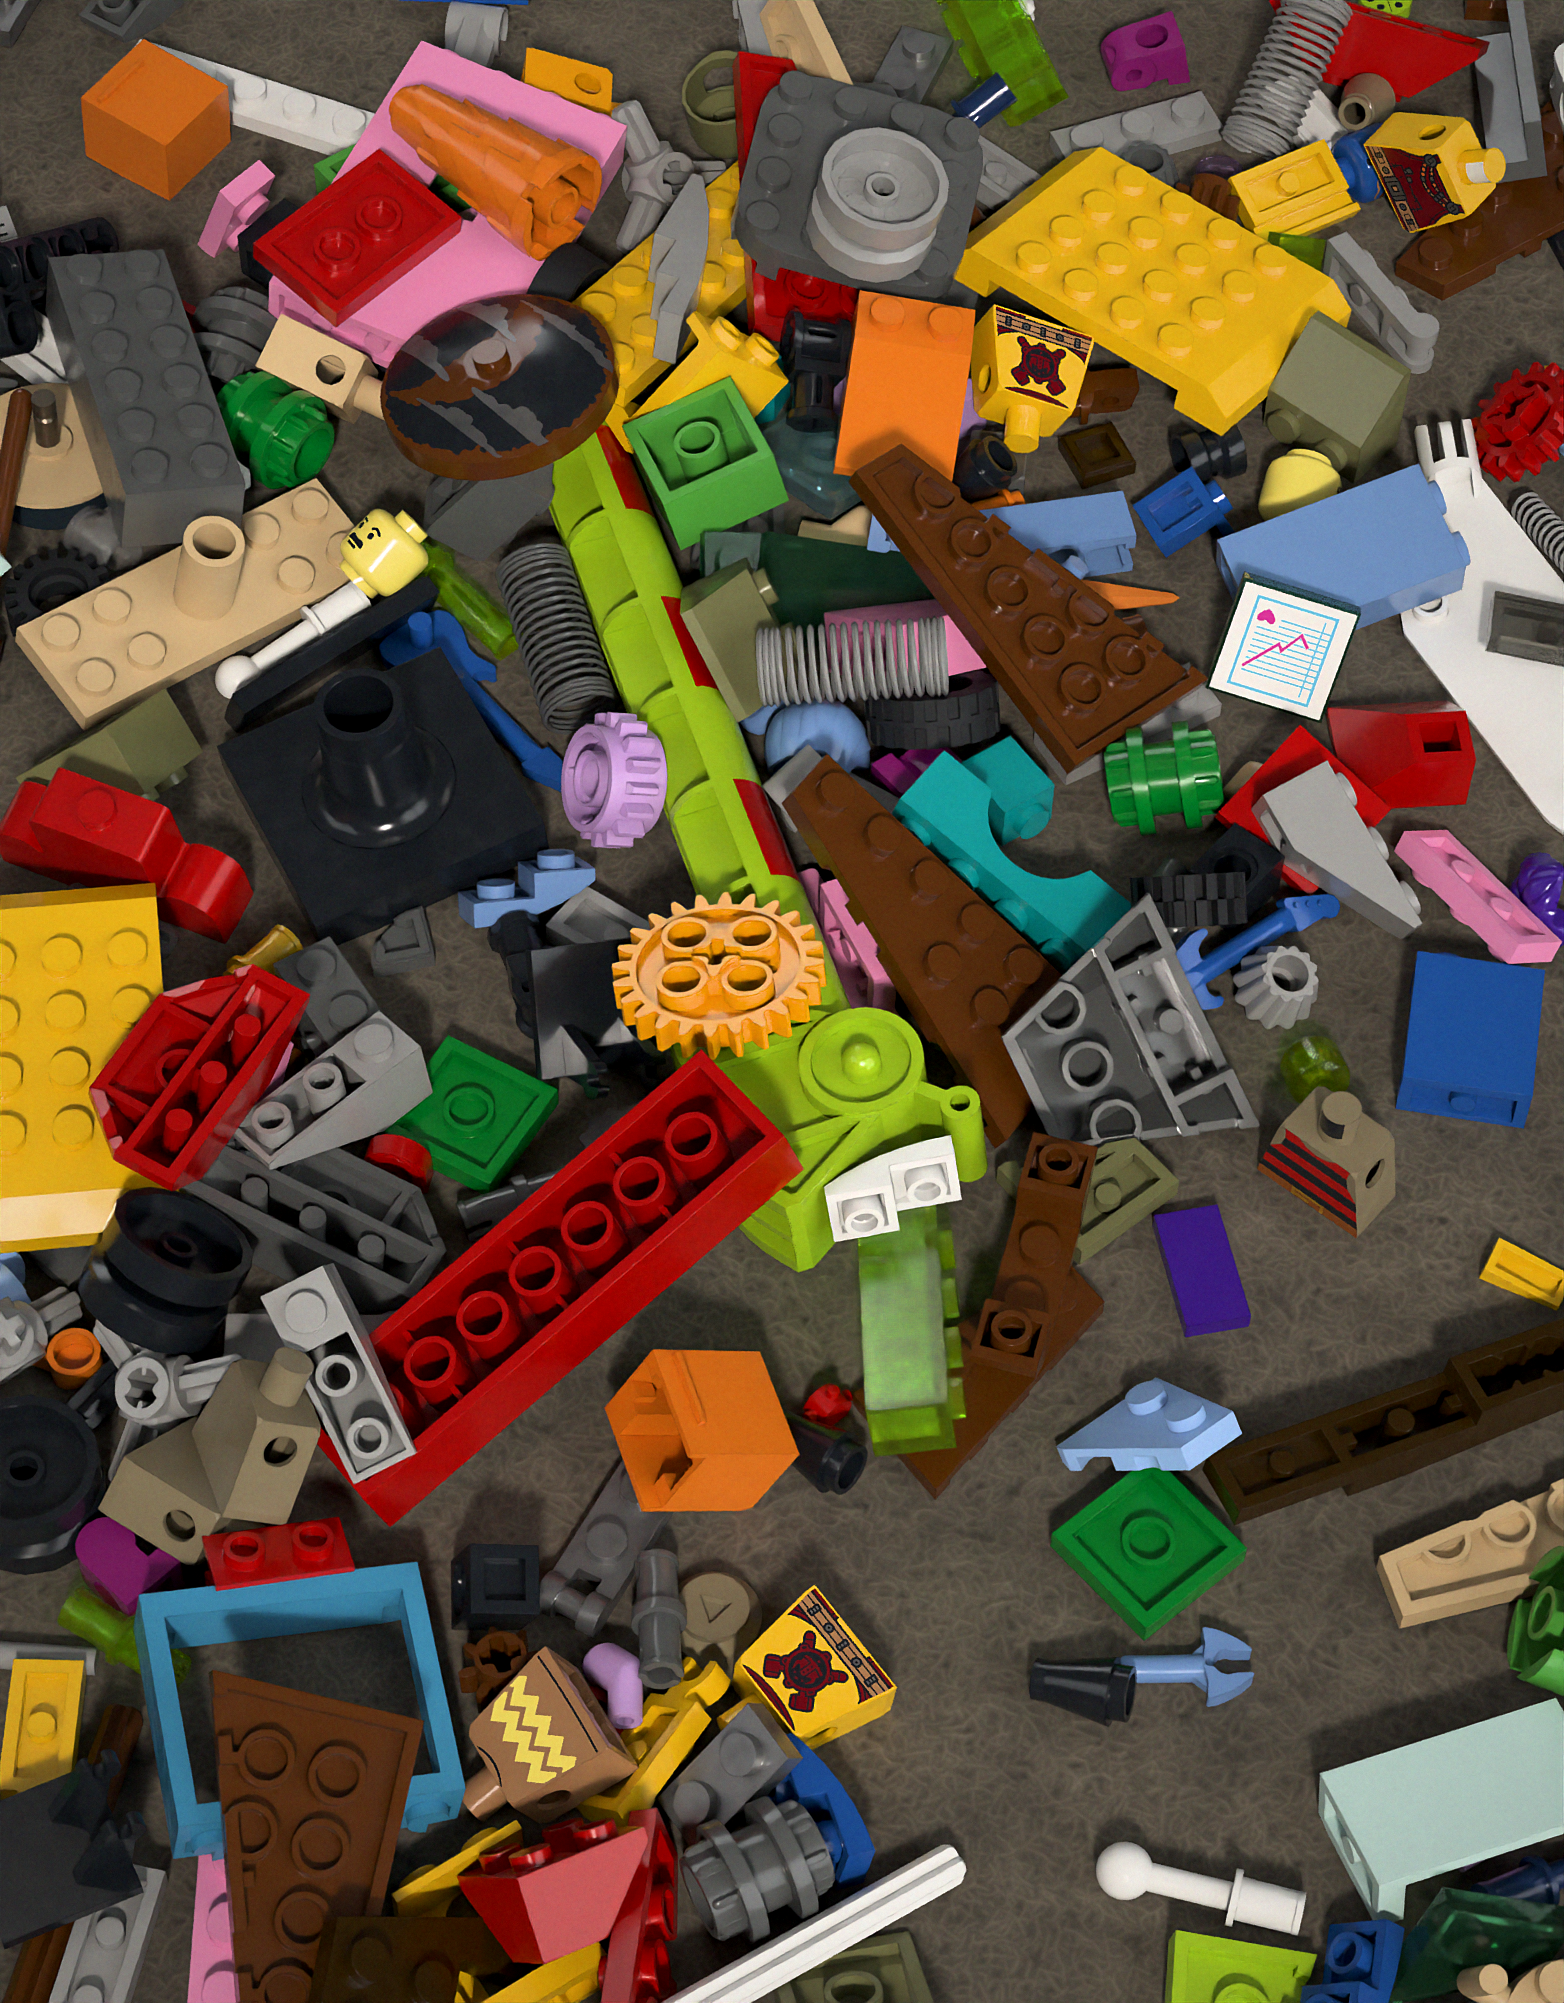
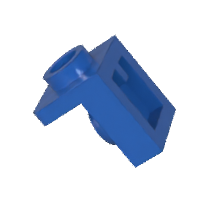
[1132,466,1235,558]

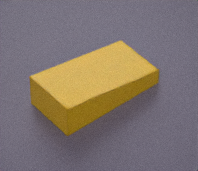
[1479,1237,1564,1311]

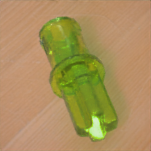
[57,1586,192,1689]

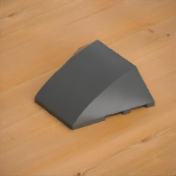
[1000,892,1260,1148]

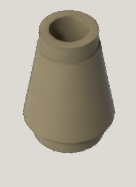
[1338,73,1395,130]

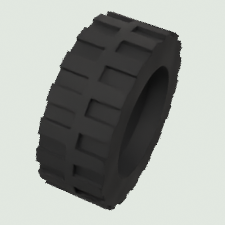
[864,670,1001,750]

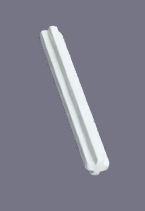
[661,1845,967,2003]

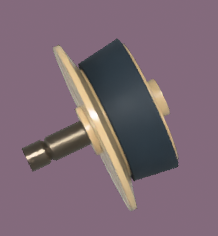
[0,383,108,530]

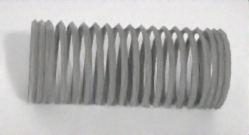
[1221,0,1353,161]
[756,615,949,708]

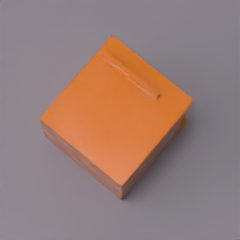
[81,39,231,201]
[604,1349,800,1512]

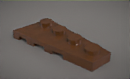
[852,1266,1105,1500]

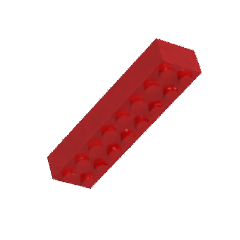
[311,1049,804,1527]

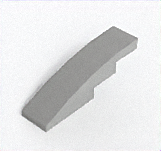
[647,173,709,364]

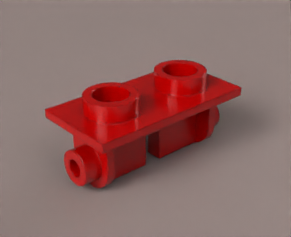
[202,1517,355,1591]

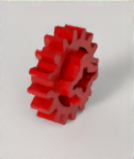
[1471,362,1564,482]

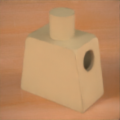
[255,314,385,424]

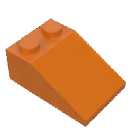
[833,290,976,482]

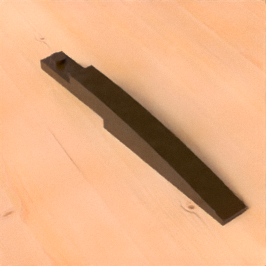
[1202,1317,1564,1526]

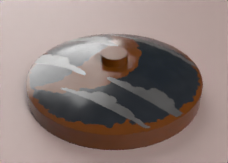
[380,294,620,481]

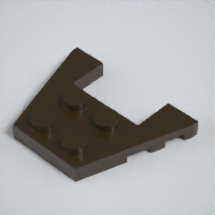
[308,1916,530,2003]

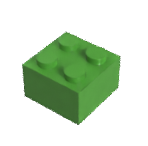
[622,376,789,551]

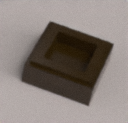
[1058,422,1136,490]

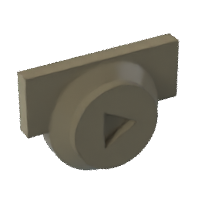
[631,1571,762,1693]

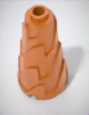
[389,84,602,261]

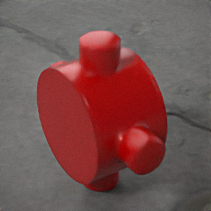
[802,1383,853,1426]

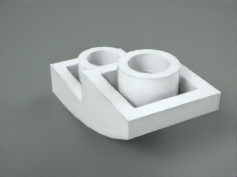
[824,1135,962,1242]

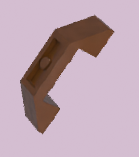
[969,1132,1098,1378]

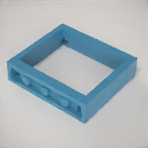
[133,1562,466,1861]

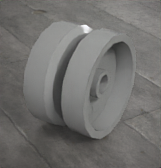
[806,127,949,283]

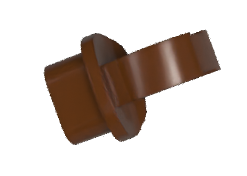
[1069,366,1140,425]

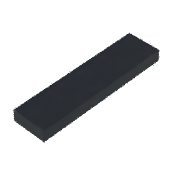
[224,576,440,733]

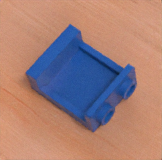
[1395,951,1545,1129]

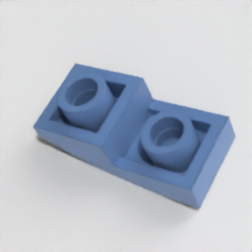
[458,849,595,928]

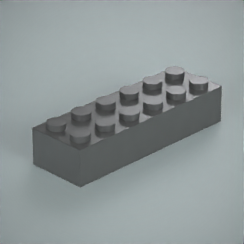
[45,249,245,549]

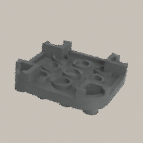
[731,71,983,302]

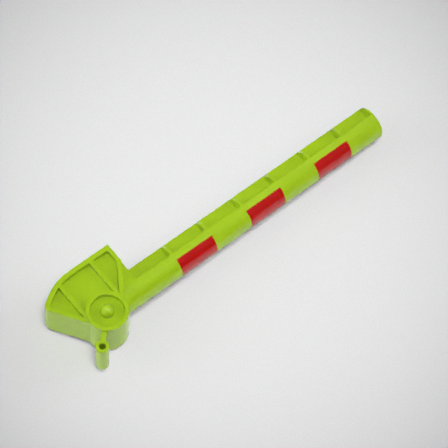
[549,420,988,1273]

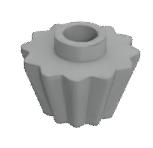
[1233,946,1319,1030]

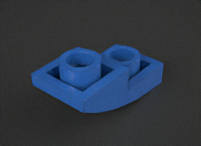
[767,1733,876,1891]
[1300,1919,1404,2003]

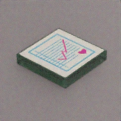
[1205,571,1361,723]

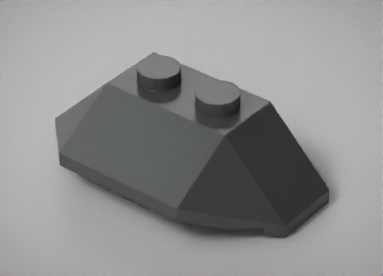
[179,1136,447,1313]

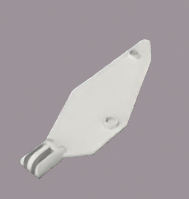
[1400,419,1564,836]

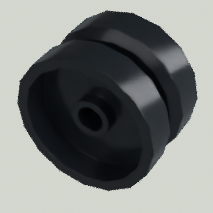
[78,1187,253,1355]
[0,1395,107,1575]

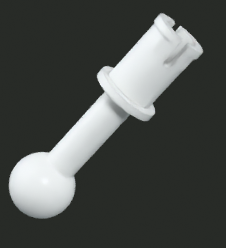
[215,581,372,699]
[1096,1842,1307,1936]

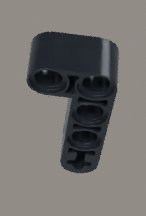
[0,217,119,359]

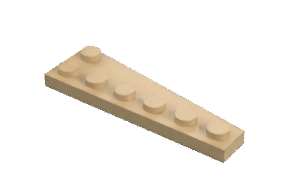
[1376,1479,1564,1629]

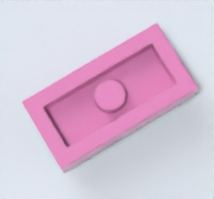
[197,160,275,258]

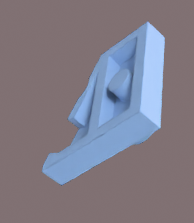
[1056,1377,1242,1471]

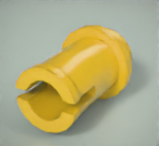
[223,924,303,976]

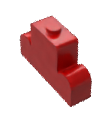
[0,767,254,944]

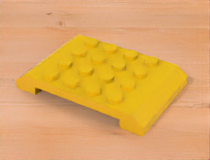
[955,147,1352,436]
[0,883,179,1254]

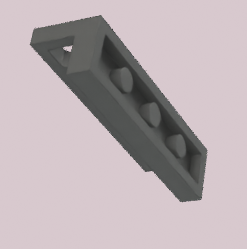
[1474,0,1547,184]

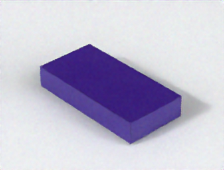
[1152,1204,1251,1337]

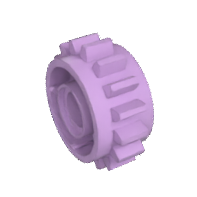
[561,712,667,849]

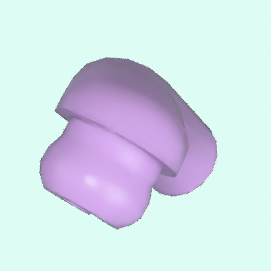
[582,1642,643,1729]

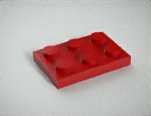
[253,149,462,327]

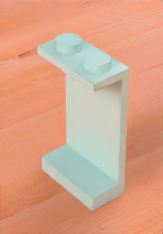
[1318,1698,1564,1922]

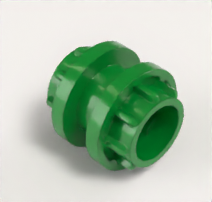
[216,371,335,489]
[1104,720,1225,836]

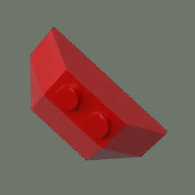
[1269,0,1490,102]
[88,964,310,1192]

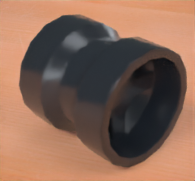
[1170,424,1247,485]

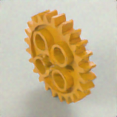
[612,892,827,1060]

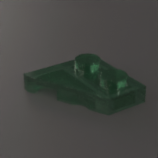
[1388,1887,1564,2003]

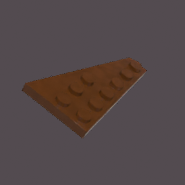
[1395,99,1564,301]
[848,444,1209,775]
[782,754,1062,1149]
[209,1669,424,2003]

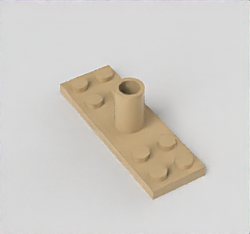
[15,478,355,731]

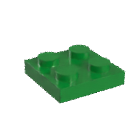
[379,1035,559,1194]
[1050,1467,1247,1641]

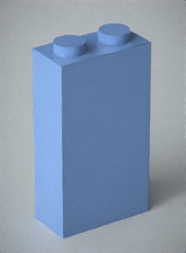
[1216,464,1471,631]

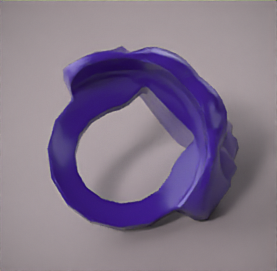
[1509,852,1564,948]

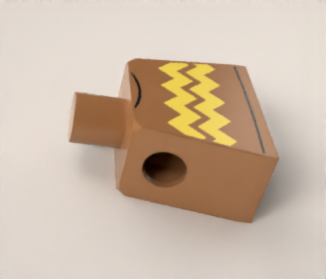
[462,1646,639,1824]

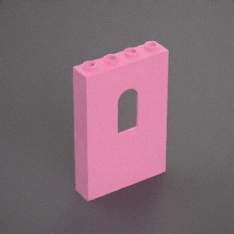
[268,40,627,368]

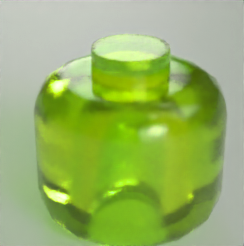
[1280,1035,1350,1104]

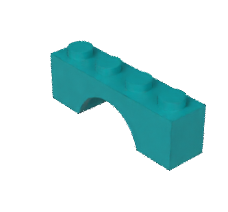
[891,750,1131,975]

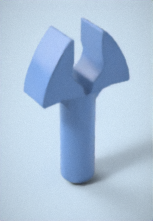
[1120,1627,1254,1707]

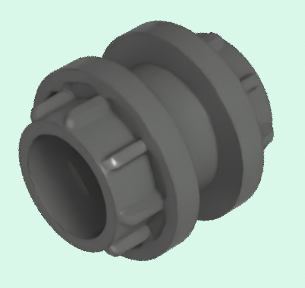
[191,287,278,398]
[679,1796,835,1945]

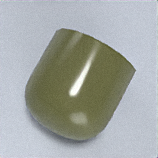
[682,50,738,159]

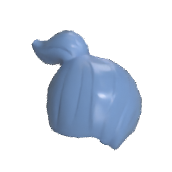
[739,692,871,777]

